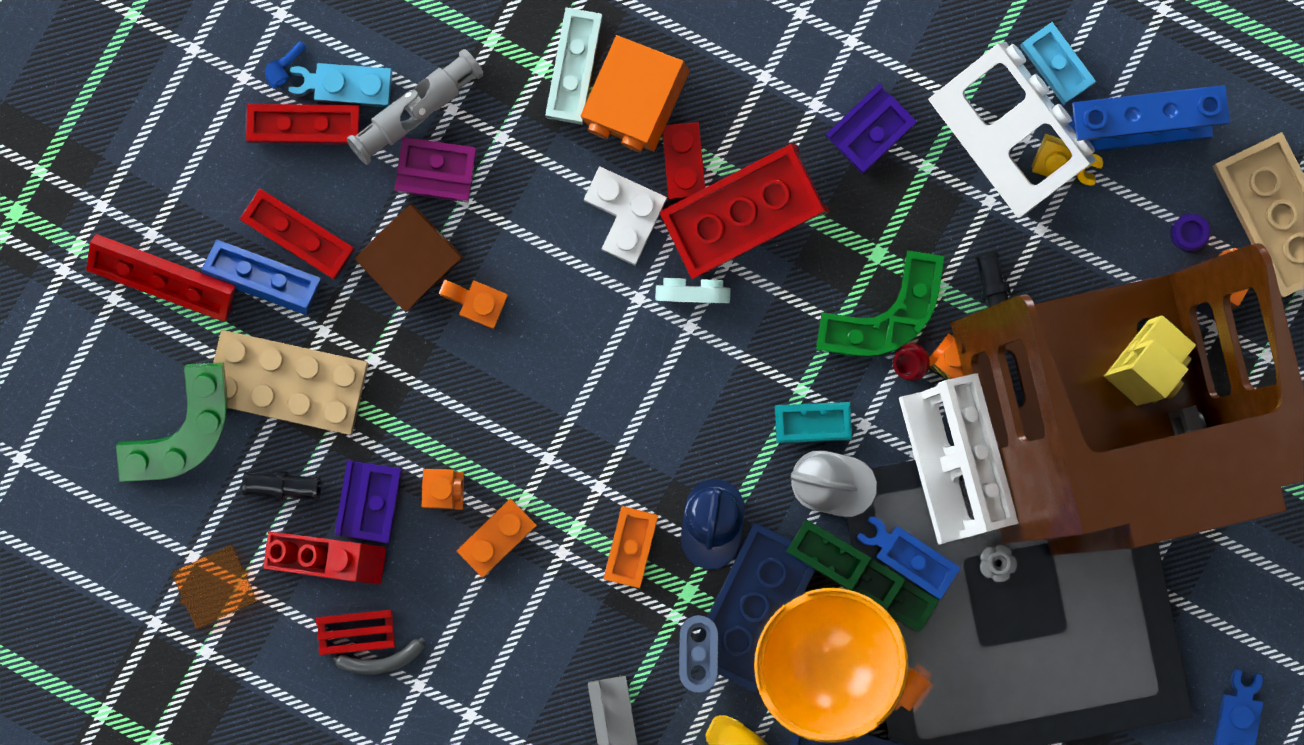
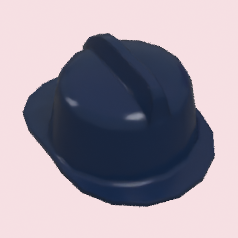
[681,479,745,570]

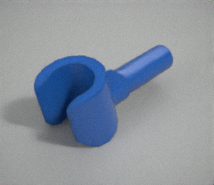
[265,41,306,89]

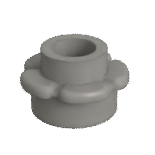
[980,544,1017,582]

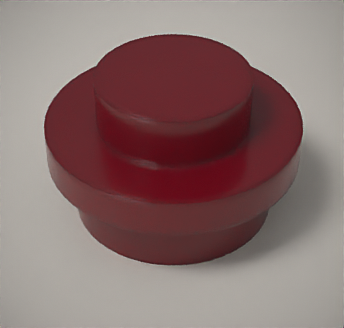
[893,343,930,381]

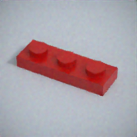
[246,104,360,145]
[240,188,355,280]

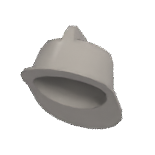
[791,451,877,517]

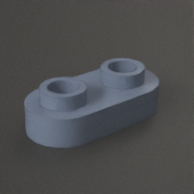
[679,615,718,693]

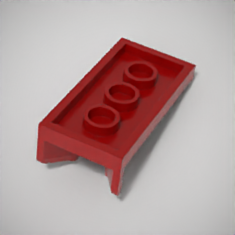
[659,144,830,279]

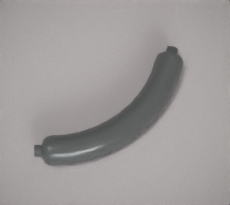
[333,637,426,675]

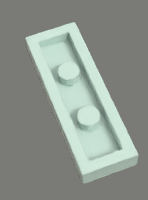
[545,7,602,125]

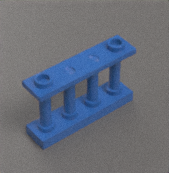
[1069,85,1230,152]

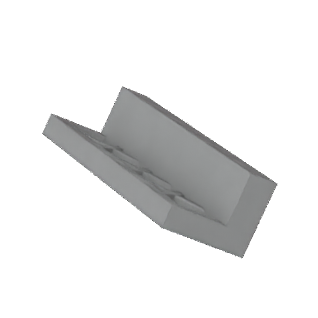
[588,675,638,745]

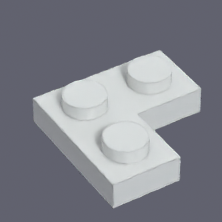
[584,166,667,266]

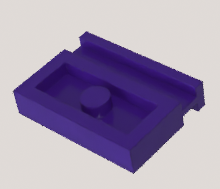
[825,83,917,175]
[334,460,403,544]

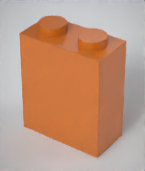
[580,35,690,152]

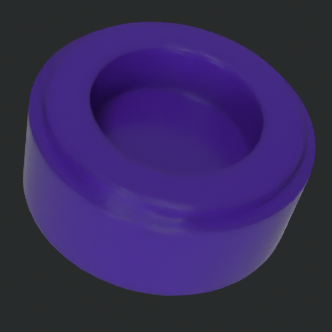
[1170,213,1210,252]

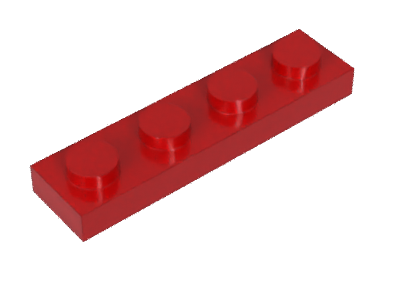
[86,234,236,322]

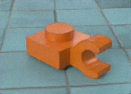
[439,280,508,330]

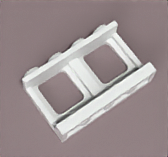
[928,42,1096,218]
[899,373,1019,545]

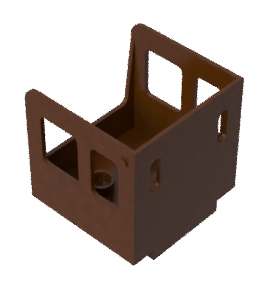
[951,243,1304,556]

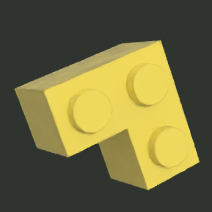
[1104,315,1196,406]

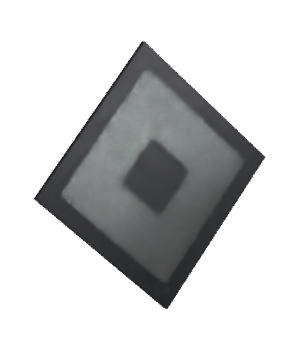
[846,460,1193,745]

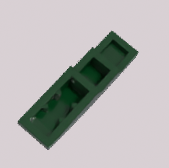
[786,519,940,634]

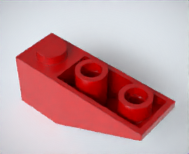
[263,531,386,585]

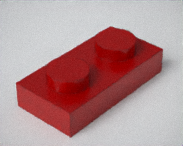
[662,122,705,201]

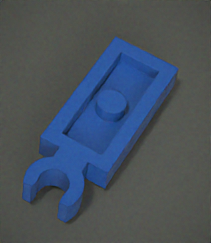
[857,517,961,600]
[1213,669,1263,745]

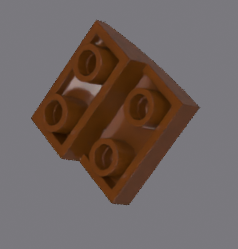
[355,204,464,313]

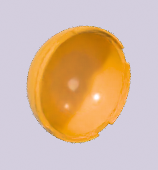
[754,588,909,743]

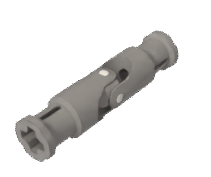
[347,49,483,165]

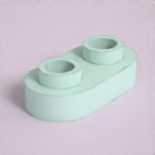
[655,278,731,303]

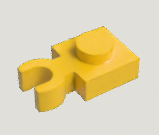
[1032,134,1103,186]

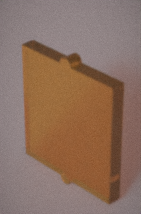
[171,545,257,629]

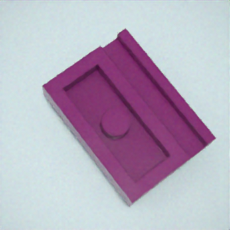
[394,137,477,203]

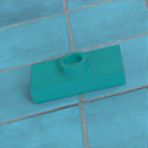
[775,402,852,444]

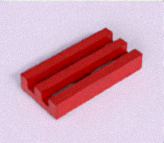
[316,610,396,655]

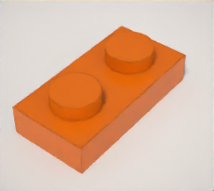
[457,498,537,578]
[603,506,658,588]

